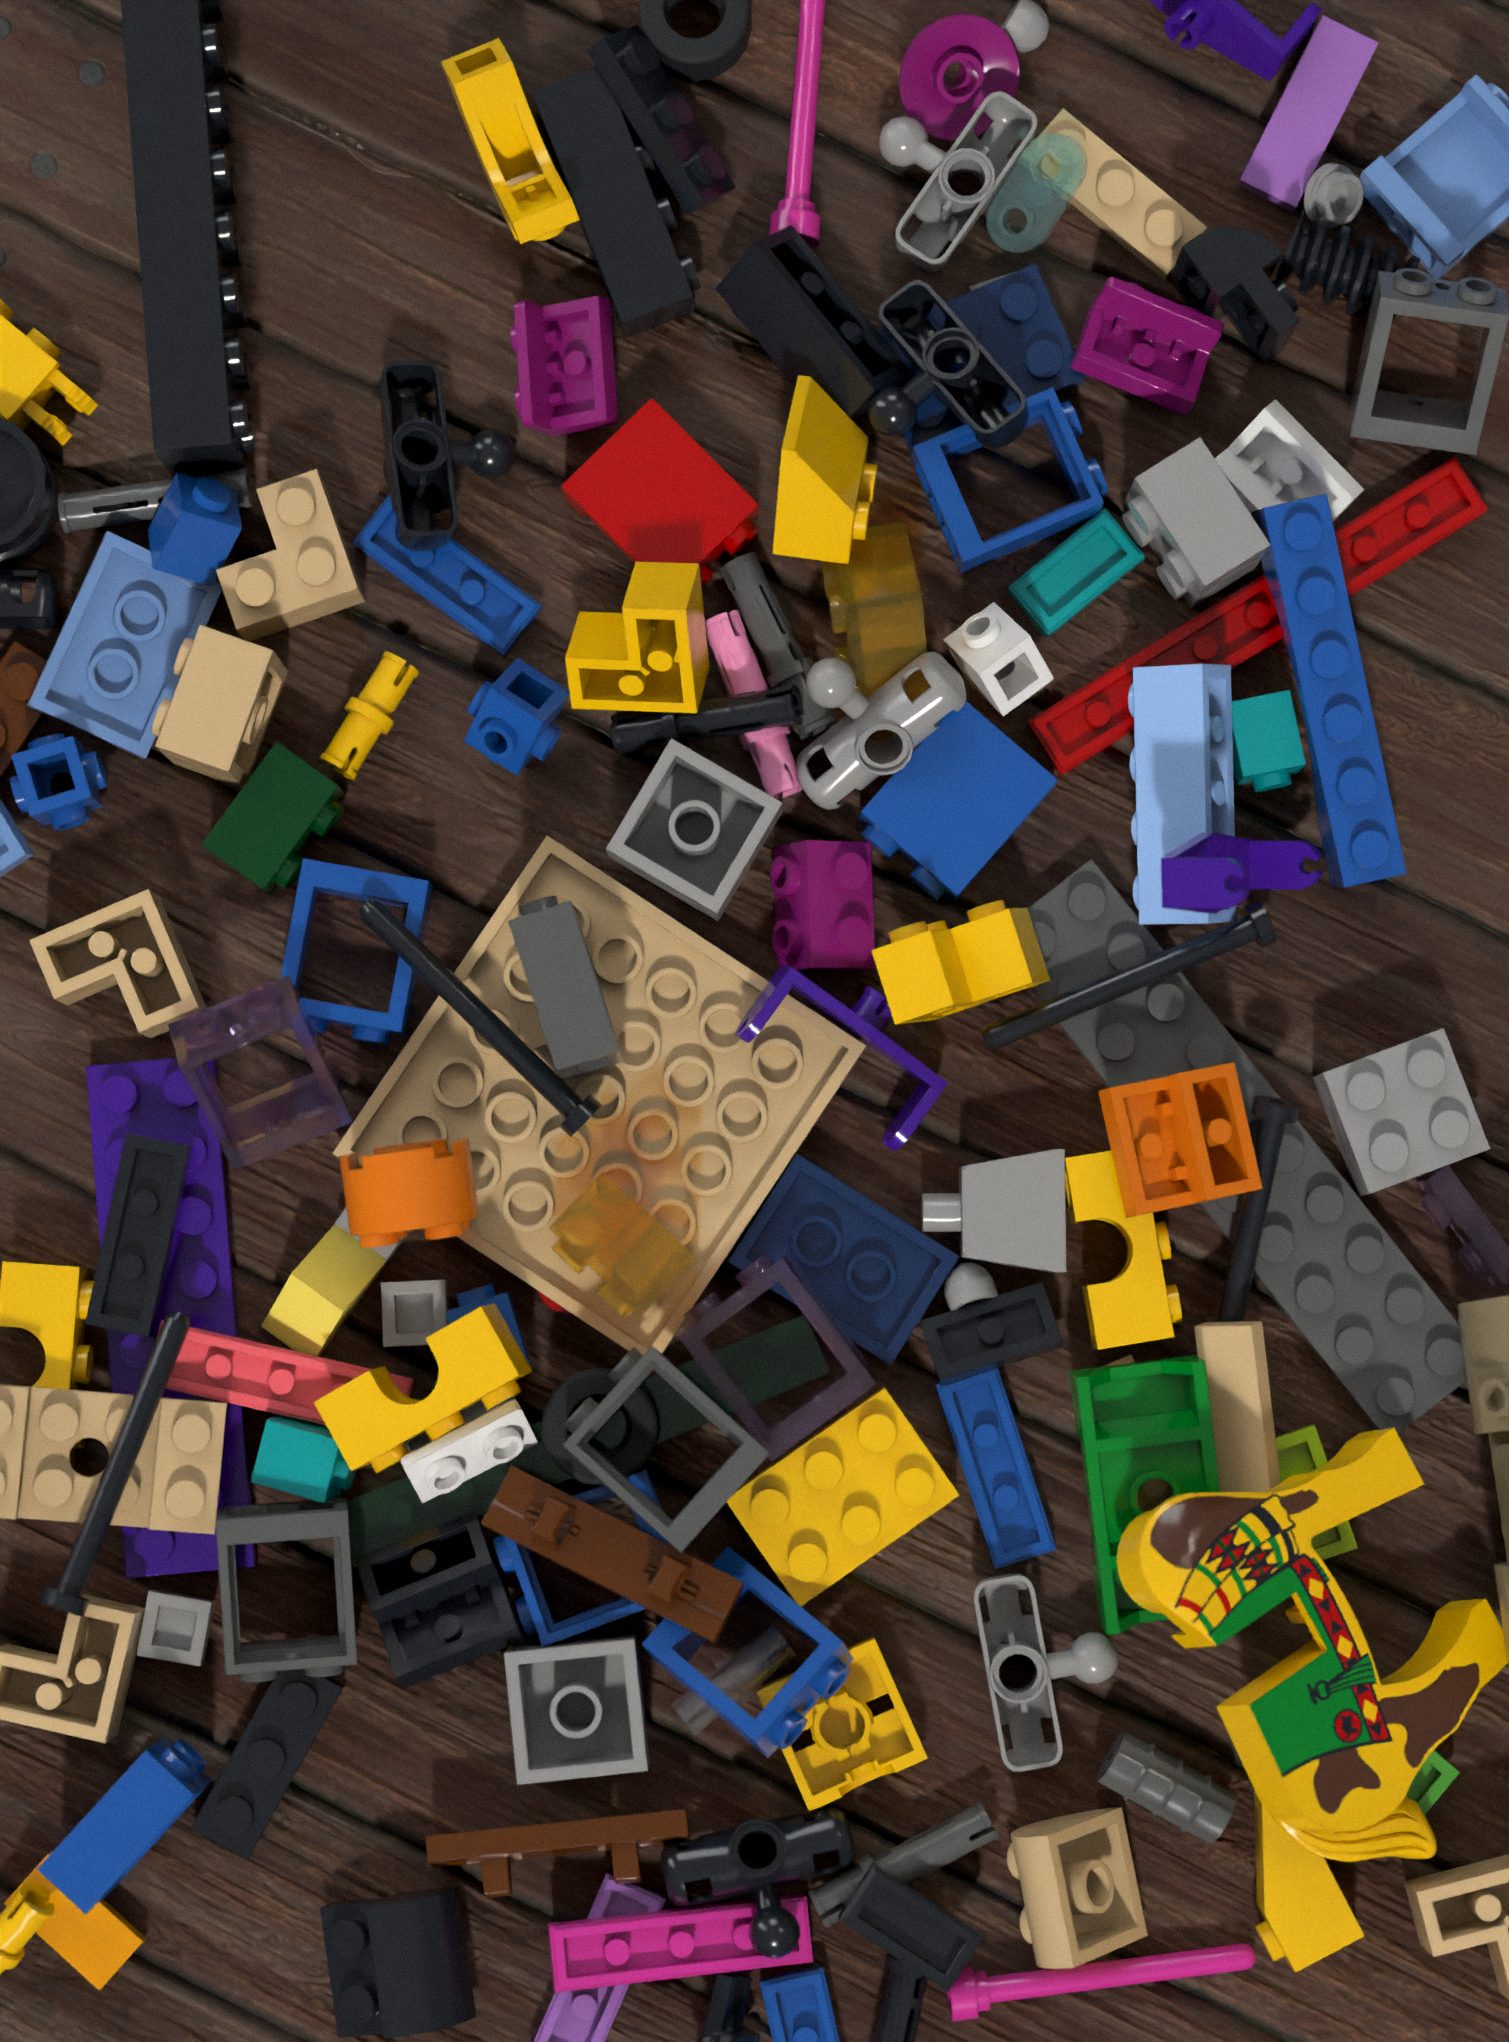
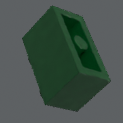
[201,742,345,896]

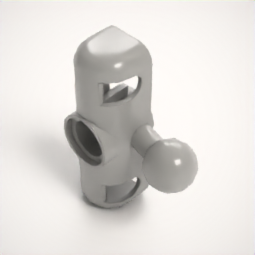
[879,91,1037,271]
[796,652,966,810]
[973,1574,1119,1772]

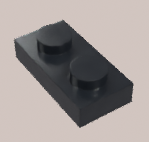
[920,1282,1063,1386]

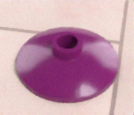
[899,13,1019,141]

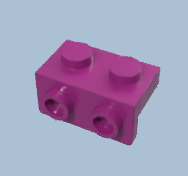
[1070,277,1224,416]
[510,295,619,436]
[770,840,876,972]

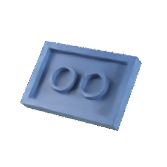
[27,531,222,759]

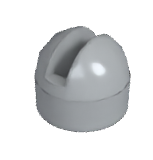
[1001,0,1049,52]
[944,1262,998,1311]

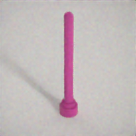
[769,0,826,248]
[946,1943,1256,2022]

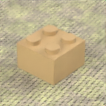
[152,625,288,788]

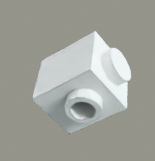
[943,602,1054,717]

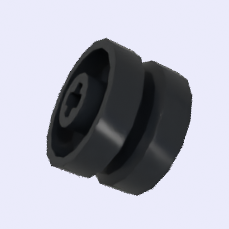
[0,418,61,568]

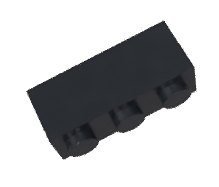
[715,225,910,423]

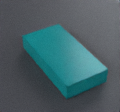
[1007,509,1145,639]

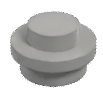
[1304,163,1363,228]

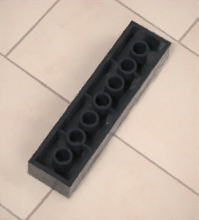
[121,0,257,477]

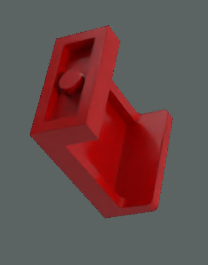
[561,398,759,588]

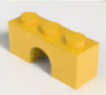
[1065,1151,1182,1350]
[0,1261,94,1460]
[314,1303,532,1473]

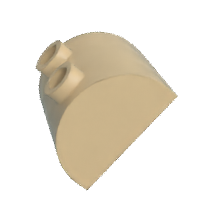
[1007,1807,1148,1969]

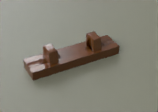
[481,1465,745,1644]
[426,1809,691,1898]

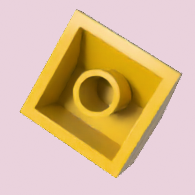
[772,375,878,564]

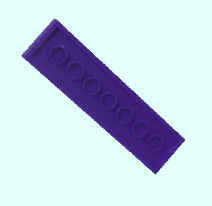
[86,1055,258,1578]

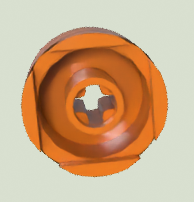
[339,1138,479,1248]

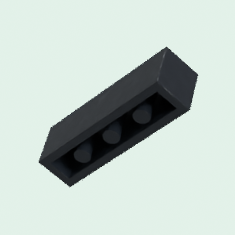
[532,67,701,339]

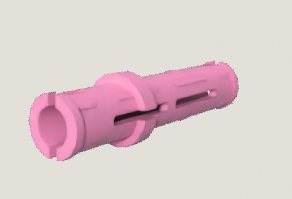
[705,610,803,799]

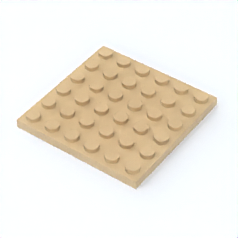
[333,835,866,1355]

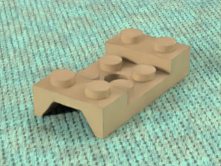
[0,1384,227,1534]

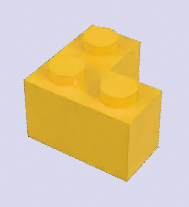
[565,562,710,713]
[871,900,1051,1025]

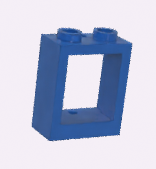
[910,387,1108,574]
[274,858,434,1045]
[493,1468,674,1647]
[642,1546,854,1758]
[37,1737,212,1914]

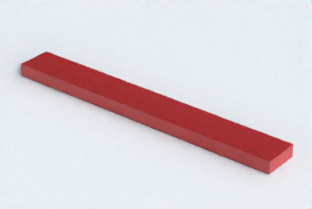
[1026,457,1489,777]

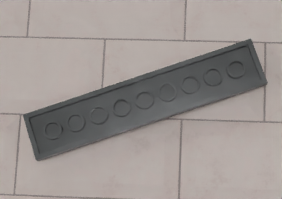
[1028,859,1467,1434]

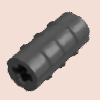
[1096,1730,1238,1845]

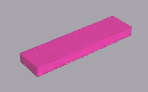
[548,1894,813,1993]

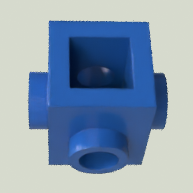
[464,657,570,776]
[10,734,108,831]

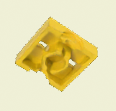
[756,1636,928,1812]

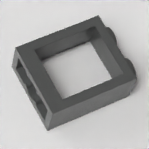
[1348,268,1509,455]
[508,896,624,1081]
[563,1346,770,1553]
[216,1497,357,1682]

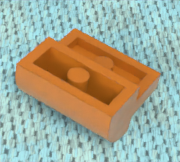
[1098,1062,1263,1218]

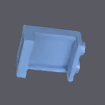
[1359,75,1509,279]

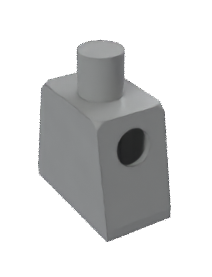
[921,1149,1066,1273]

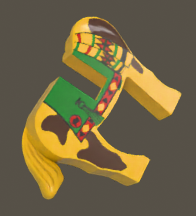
[1117,1427,1508,1862]

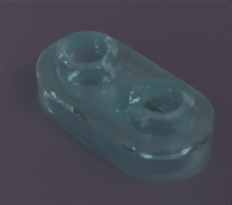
[986,133,1087,252]

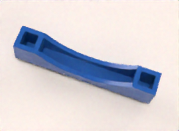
[1251,494,1407,888]

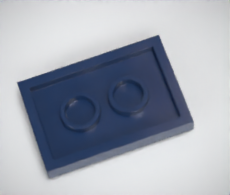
[878,263,1086,455]
[728,1154,960,1365]

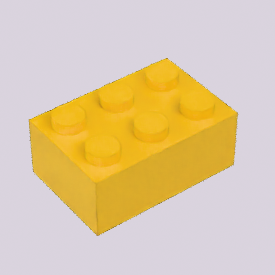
[727,1387,959,1606]

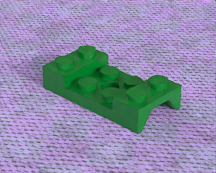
[1069,1354,1220,1635]

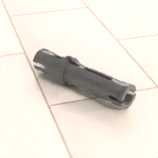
[58,467,253,533]
[719,552,837,740]
[807,1801,999,1929]

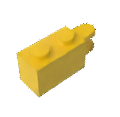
[0,299,98,446]

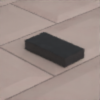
[837,1861,984,1992]

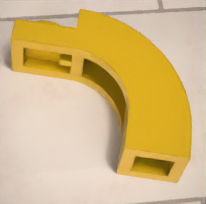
[441,38,580,244]

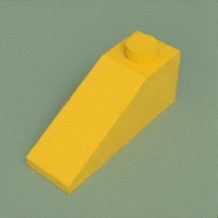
[1254,1789,1365,1973]

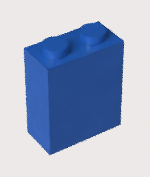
[859,701,1058,902]

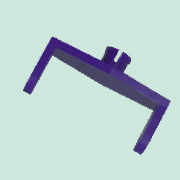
[1149,0,1323,82]
[1161,833,1322,914]
[735,965,948,1151]

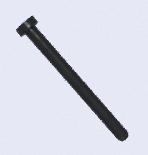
[359,899,602,1137]
[981,901,1277,1049]
[1217,1096,1300,1322]
[41,1310,191,1617]

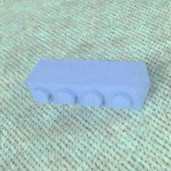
[1128,664,1237,925]

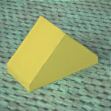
[261,1224,388,1356]

